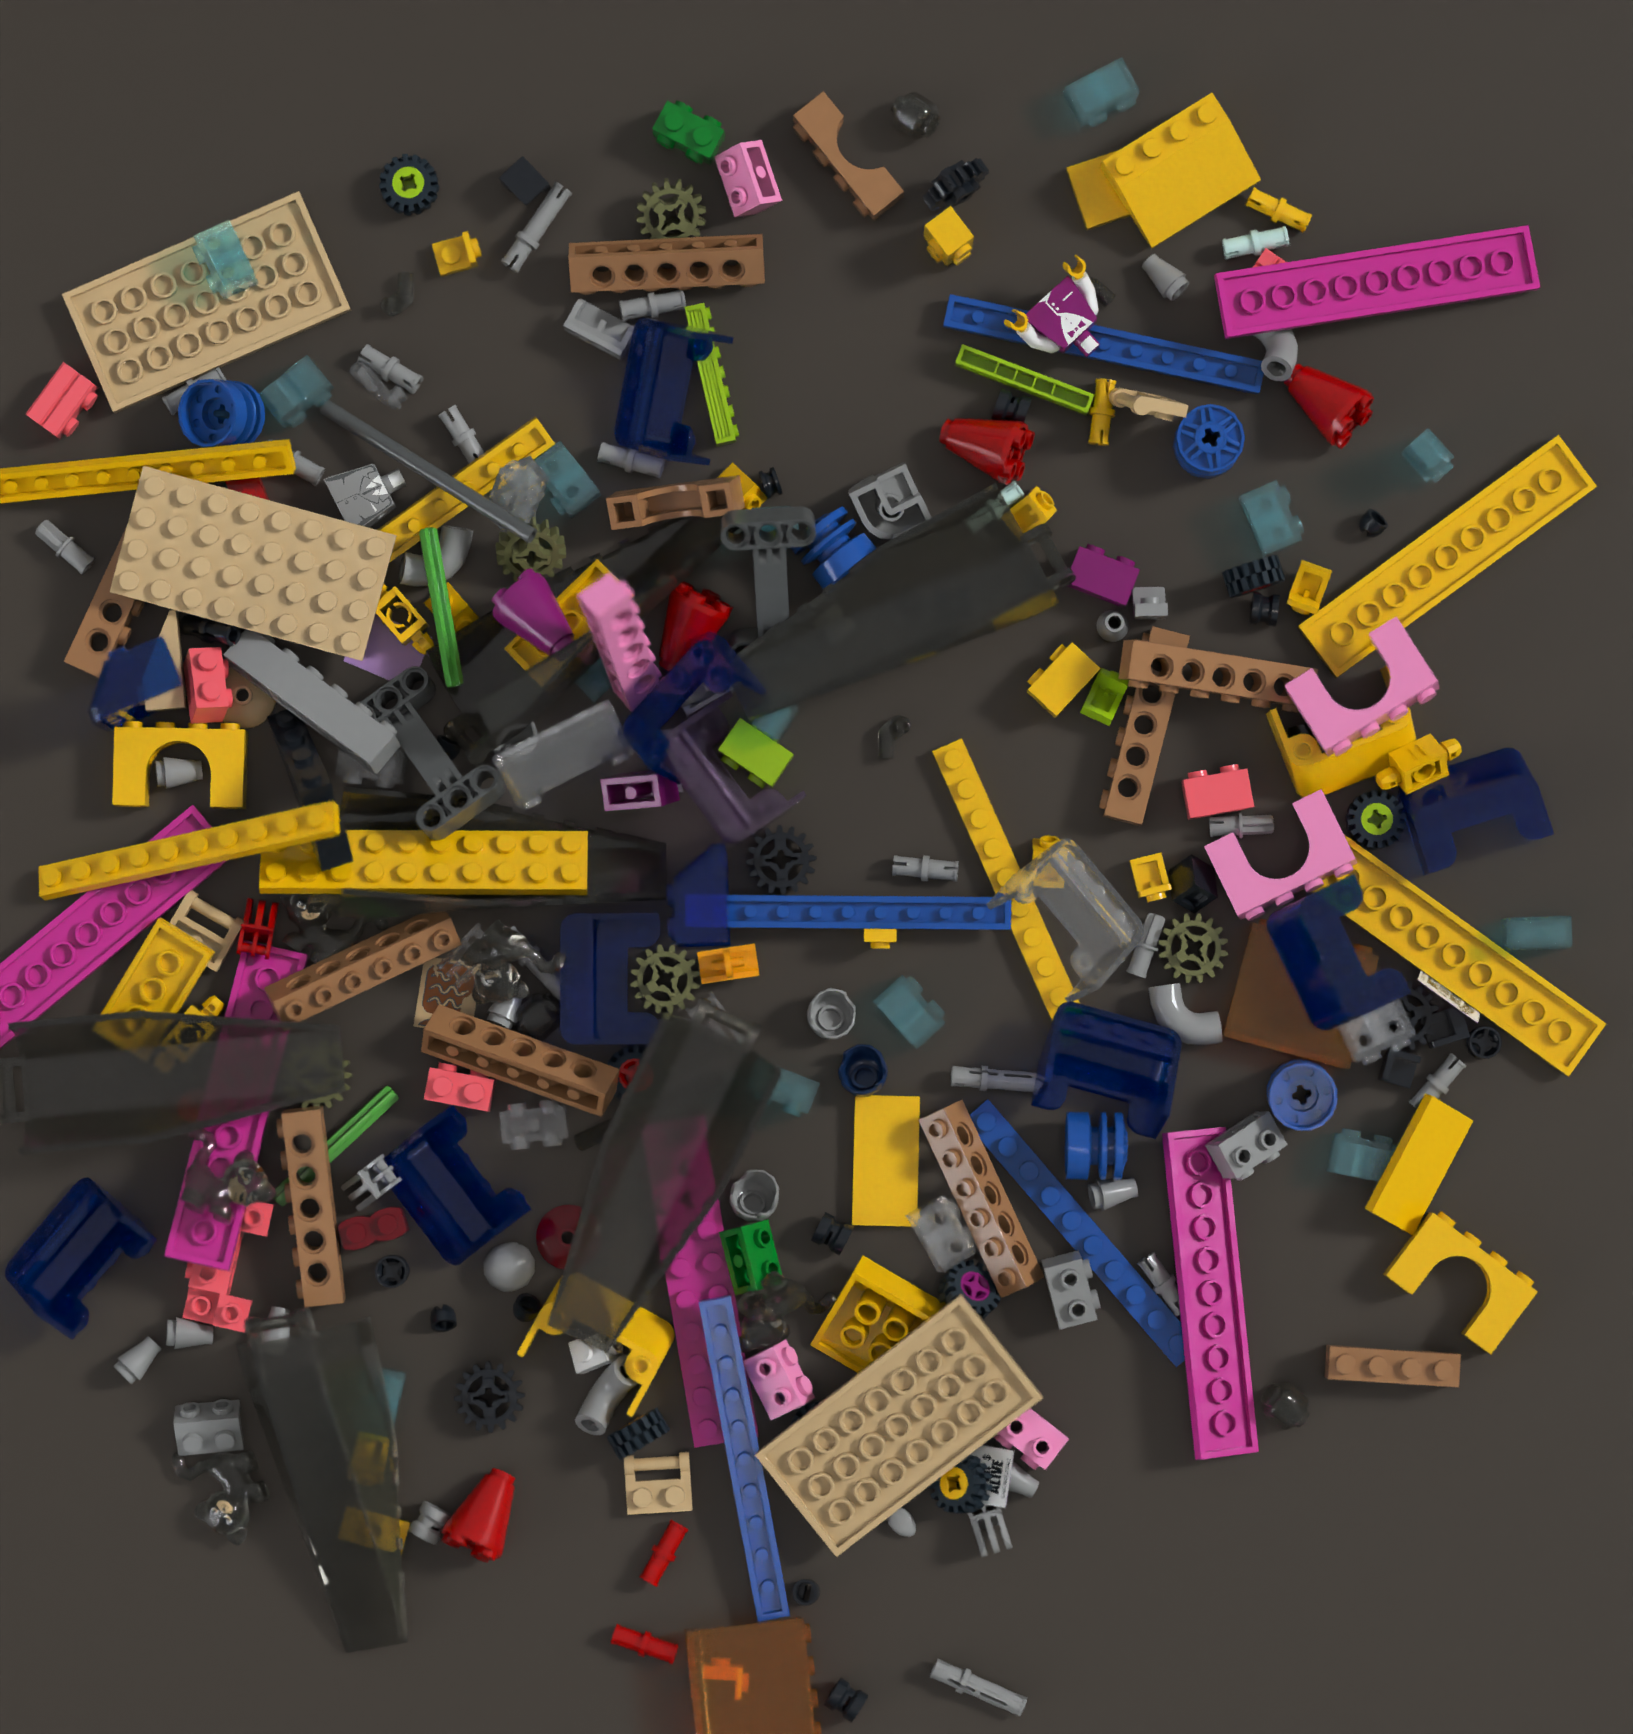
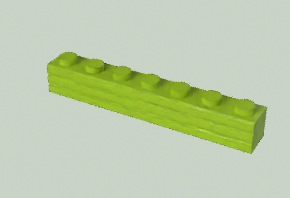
[685,303,739,447]
[955,344,1095,416]

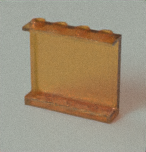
[1222,918,1379,1070]
[684,1616,822,1734]

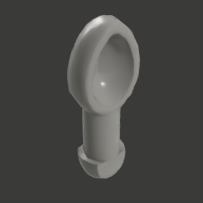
[887,1507,916,1537]

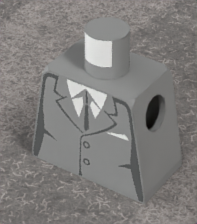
[324,464,407,528]

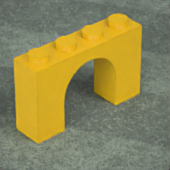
[112,721,248,809]
[1383,1211,1538,1354]

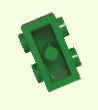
[652,100,725,165]
[719,1220,784,1295]

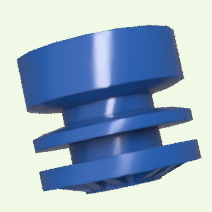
[178,379,265,447]
[1173,404,1245,479]
[791,506,877,592]
[1266,1059,1337,1131]
[1065,1112,1128,1180]

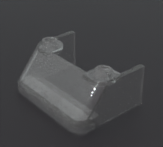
[491,700,635,810]
[987,838,1144,1003]

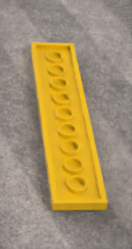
[1298,435,1597,678]
[259,830,588,895]
[1311,834,1606,1077]

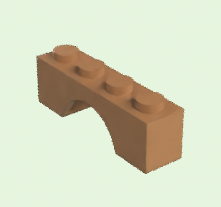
[792,91,904,221]
[606,475,745,530]
[1324,1345,1461,1387]

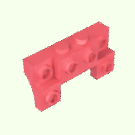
[182,1198,275,1333]

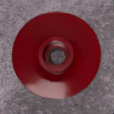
[536,1205,601,1270]

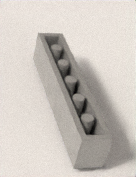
[223,629,400,775]

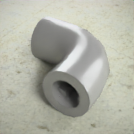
[1253,329,1298,381]
[398,525,473,587]
[1148,983,1223,1045]
[575,1355,638,1435]

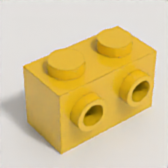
[923,206,974,266]
[1027,642,1101,718]

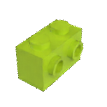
[718,718,794,789]

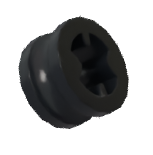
[758,467,783,499]

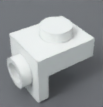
[568,1331,623,1374]

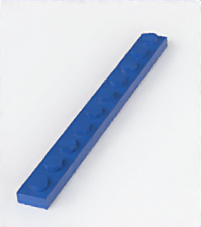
[943,294,1264,395]
[685,894,1011,930]
[970,1099,1185,1367]
[698,1295,790,1622]

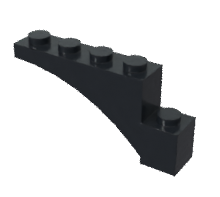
[267,710,353,871]

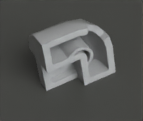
[848,462,934,541]

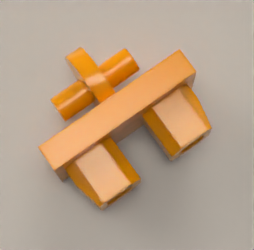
[697,943,760,984]

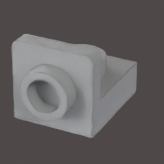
[1132,587,1168,620]

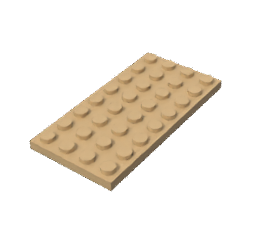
[62,191,352,414]
[110,466,397,661]
[755,1294,1043,1557]

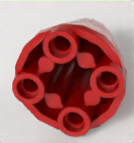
[1284,363,1374,449]
[939,418,1035,485]
[658,579,733,675]
[441,1468,515,1563]

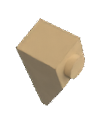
[138,610,187,712]

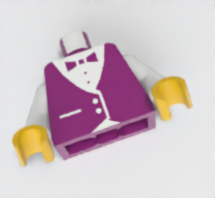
[1004,255,1100,357]

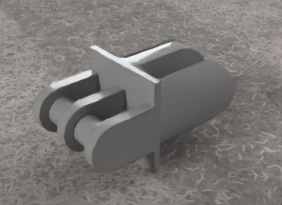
[341,1154,402,1211]
[968,1504,1013,1557]

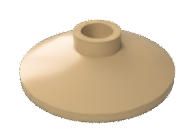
[223,667,276,729]

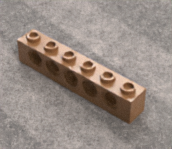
[568,234,765,295]
[64,526,145,680]
[1099,626,1190,826]
[1118,639,1318,713]
[264,905,462,1029]
[421,1004,620,1117]
[919,1100,1045,1298]
[277,1105,346,1307]

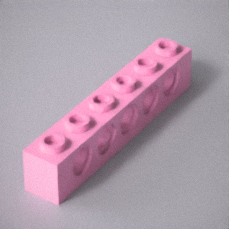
[578,572,663,713]

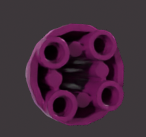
[492,568,577,660]

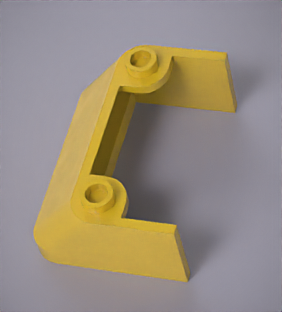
[1266,665,1417,798]
[517,1272,675,1417]

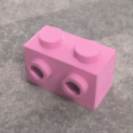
[714,140,782,217]
[743,1339,815,1420]
[994,1408,1069,1470]

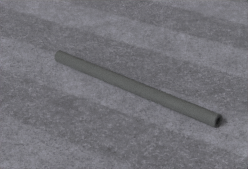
[320,400,537,543]

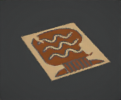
[413,958,482,1028]

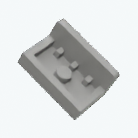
[173,1399,244,1456]

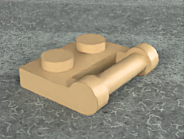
[1109,387,1189,421]
[170,890,243,972]
[624,1452,693,1515]

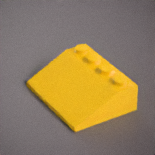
[1100,93,1261,249]
[810,1255,946,1373]

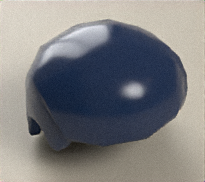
[838,1044,888,1097]

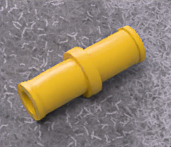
[1245,187,1312,233]
[1088,378,1116,446]

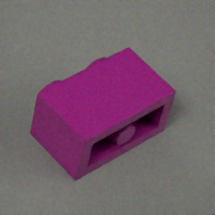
[1064,544,1140,608]
[600,768,680,811]

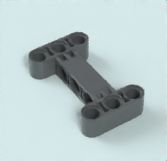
[720,506,822,669]
[361,666,505,840]

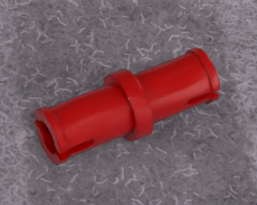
[639,1520,689,1587]
[611,1624,679,1665]

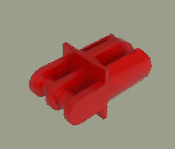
[236,898,279,960]

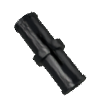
[179,614,240,646]

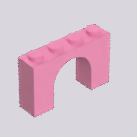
[1284,616,1439,757]
[1204,789,1358,921]

